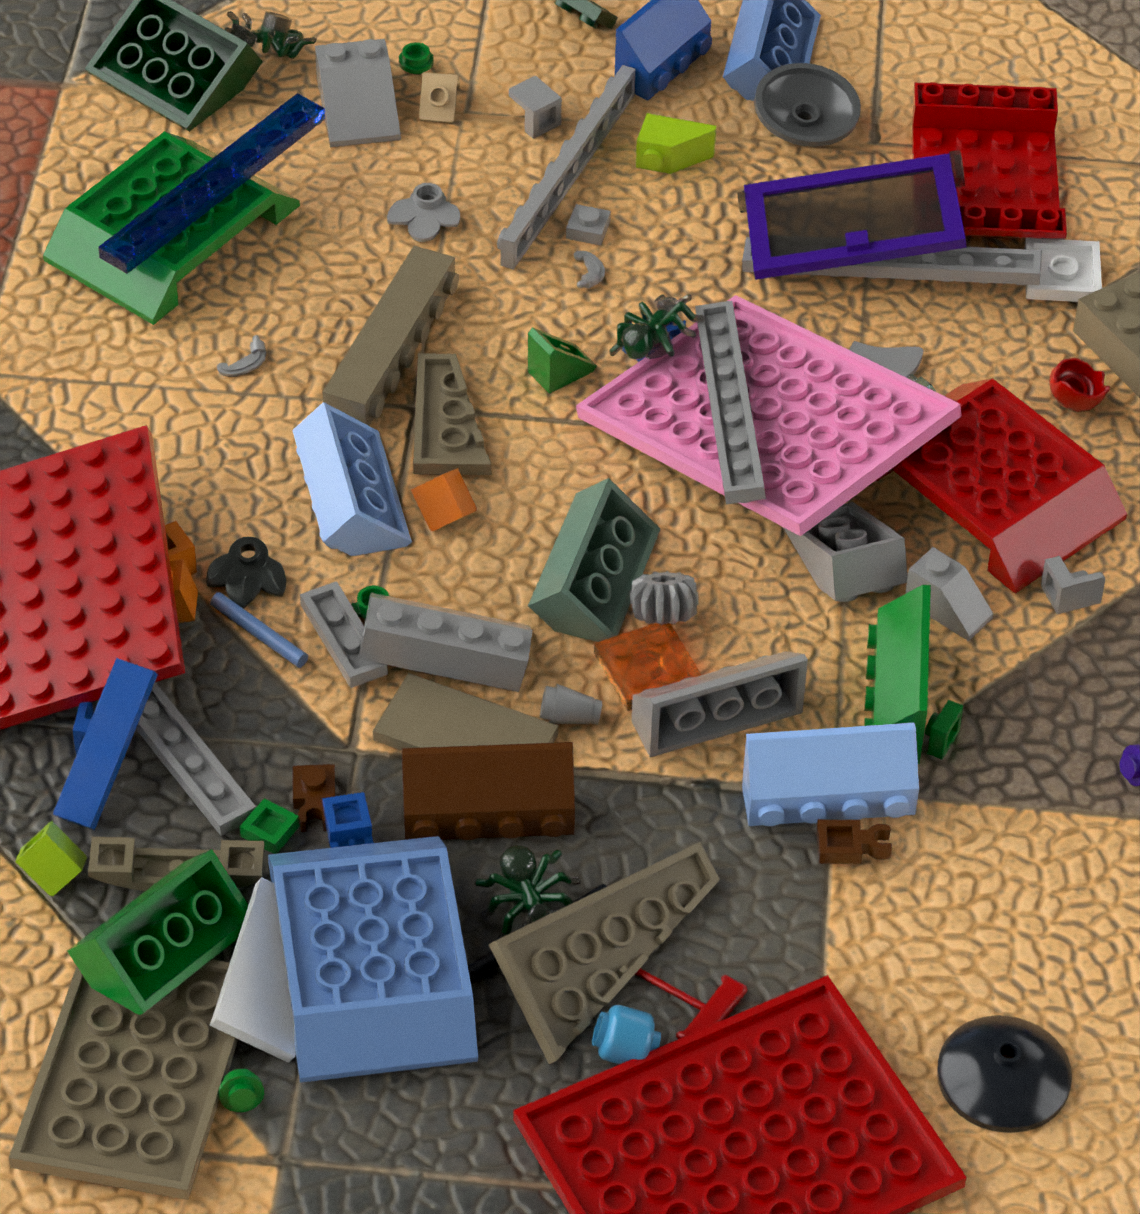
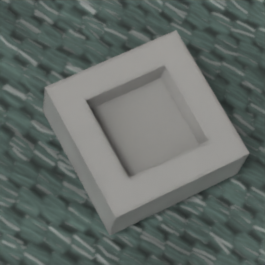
[566,204,611,245]

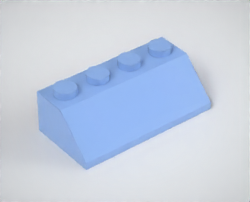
[292,402,412,556]
[742,723,919,826]

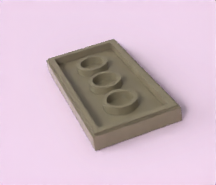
[373,673,558,750]

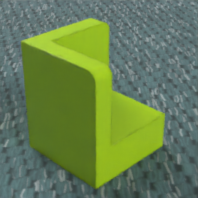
[15,821,87,896]

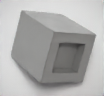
[509,76,562,139]
[1041,556,1105,614]

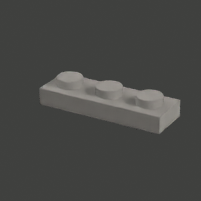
[300,581,388,688]

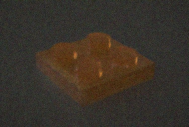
[594,623,702,711]

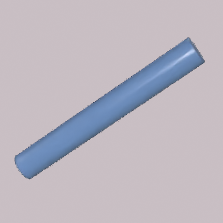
[210,592,308,668]

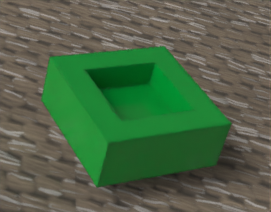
[925,700,964,760]
[240,798,300,854]

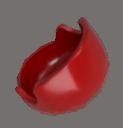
[1049,358,1110,412]

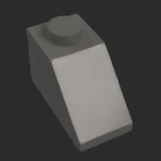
[905,547,993,641]

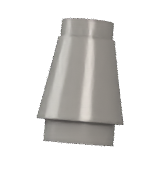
[540,684,602,725]

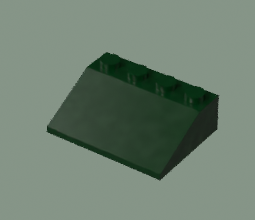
[85,0,263,132]

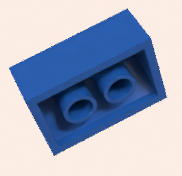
[615,0,712,101]

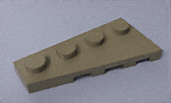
[413,353,491,475]

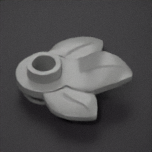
[387,183,460,242]

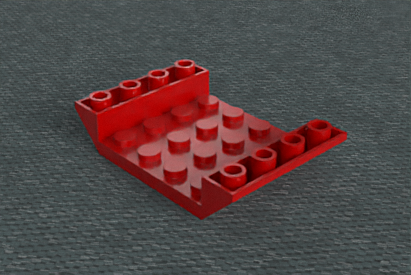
[911,82,1067,240]
[876,378,1127,594]

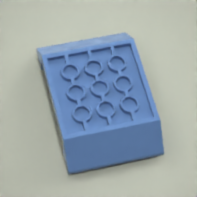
[268,836,478,1083]

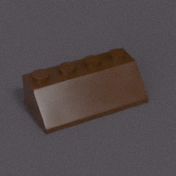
[402,742,575,840]

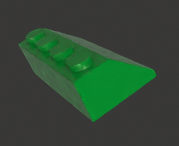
[864,585,931,764]
[67,849,248,1015]

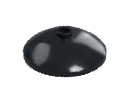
[937,1015,1072,1133]

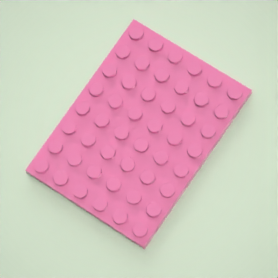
[576,295,961,536]

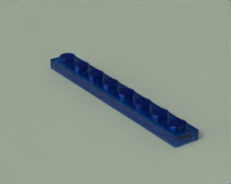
[98,93,325,274]

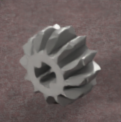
[630,571,699,625]

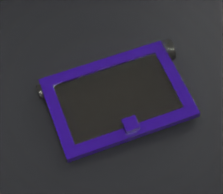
[737,150,967,280]

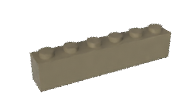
[322,246,459,426]

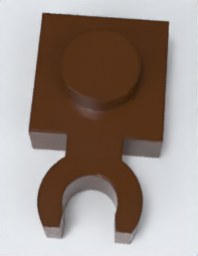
[292,764,336,832]
[816,819,892,864]

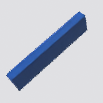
[53,658,158,831]

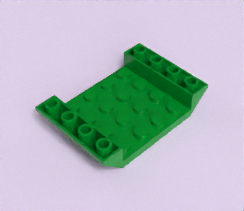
[43,131,300,325]

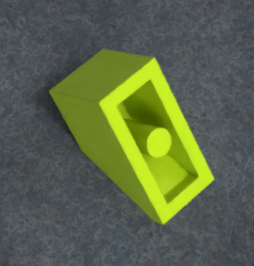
[636,113,716,174]

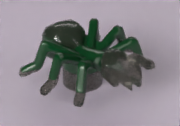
[225,11,317,59]
[609,294,705,359]
[475,845,581,939]

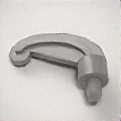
[574,251,605,289]
[217,335,266,377]

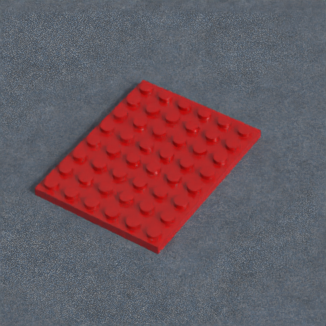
[0,425,185,730]
[513,975,967,1214]

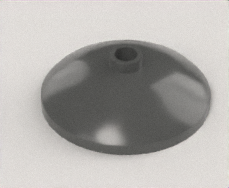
[754,63,861,147]

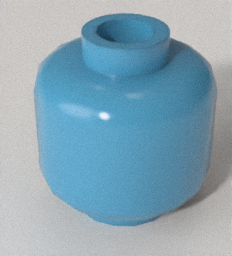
[592,1005,661,1064]

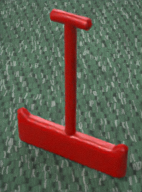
[635,968,748,1039]

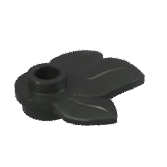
[206,537,286,609]

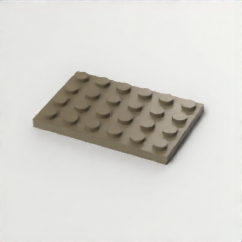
[9,959,239,1200]

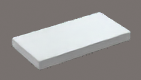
[210,877,296,1063]

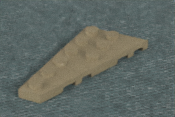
[489,842,720,1064]

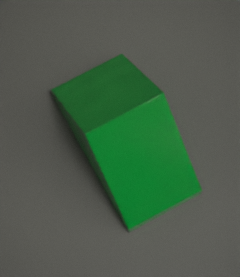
[528,327,597,394]

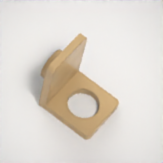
[419,72,460,123]

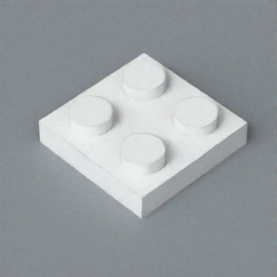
[1024,238,1102,302]

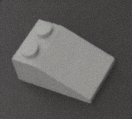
[315,39,401,147]
[783,502,908,602]

